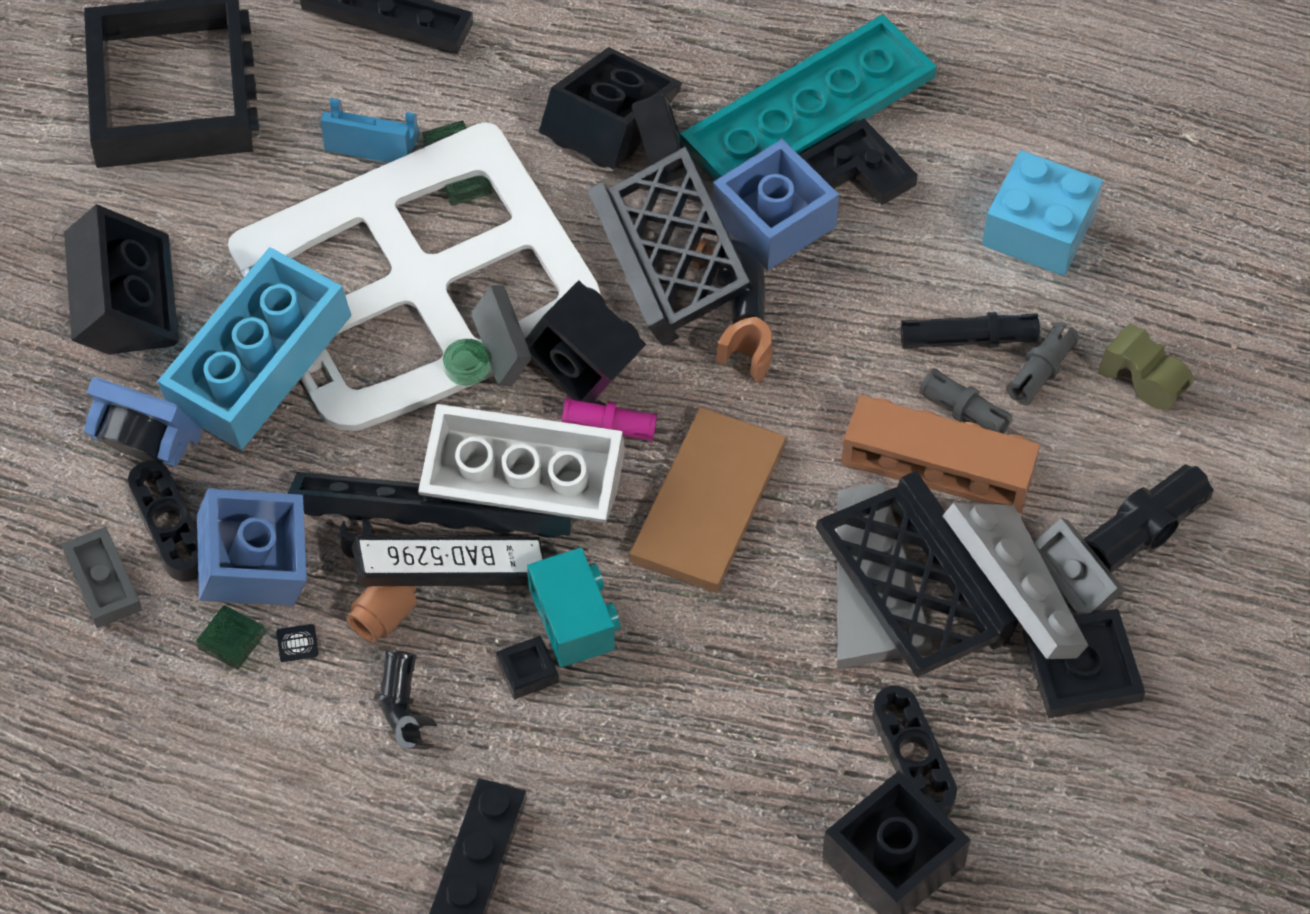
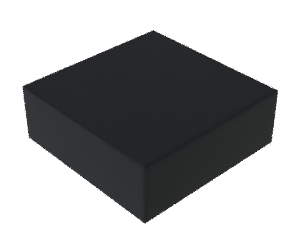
[495,635,559,700]

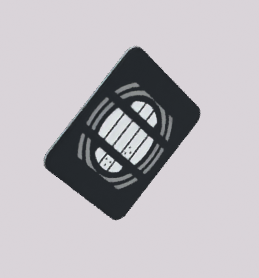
[277,624,319,663]

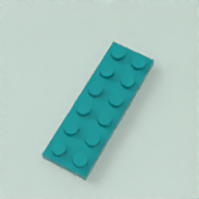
[680,14,937,180]

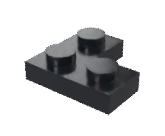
[799,118,918,205]

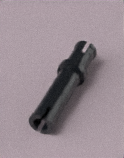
[901,312,1040,349]

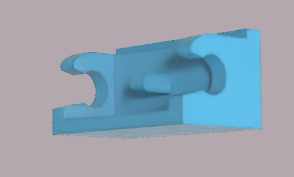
[320,98,420,163]

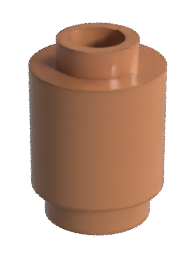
[346,586,417,643]

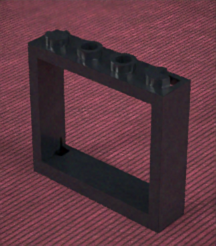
[84,0,260,168]

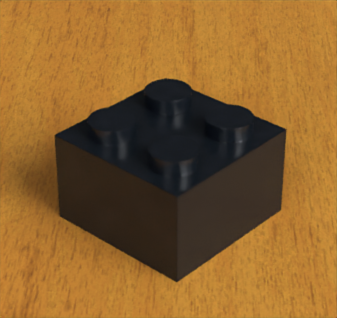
[525,280,647,403]
[822,771,971,914]

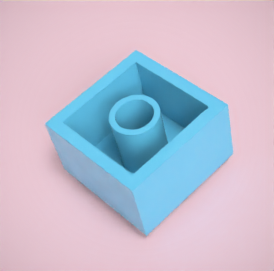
[982,150,1103,276]

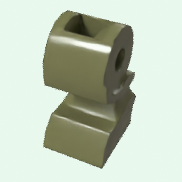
[1097,323,1193,410]

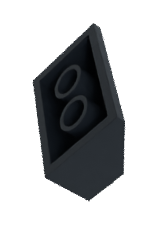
[64,204,179,355]

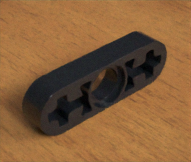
[128,461,198,581]
[872,686,957,816]

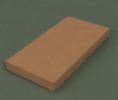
[629,407,786,593]

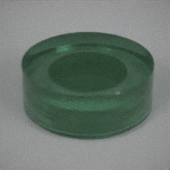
[443,339,490,386]

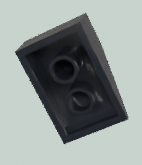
[539,47,683,170]

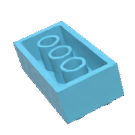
[157,247,352,451]

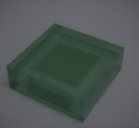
[196,605,265,670]

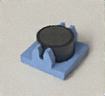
[84,377,203,468]

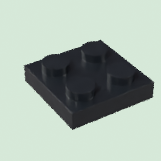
[1022,609,1145,719]

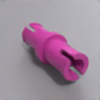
[562,397,658,443]

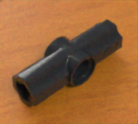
[1084,464,1214,573]

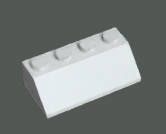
[418,404,625,523]

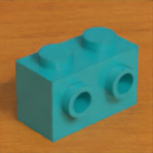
[527,547,621,668]

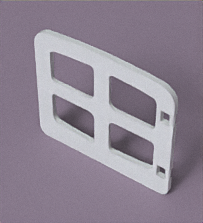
[228,122,601,431]

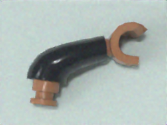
[692,237,773,383]

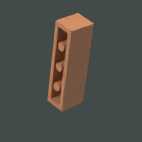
[841,395,1040,514]

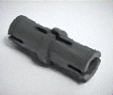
[1006,322,1079,405]
[919,368,1013,434]

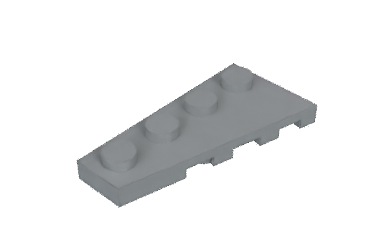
[837,482,932,669]
[943,502,1088,659]

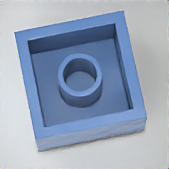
[712,139,839,271]
[197,488,307,606]

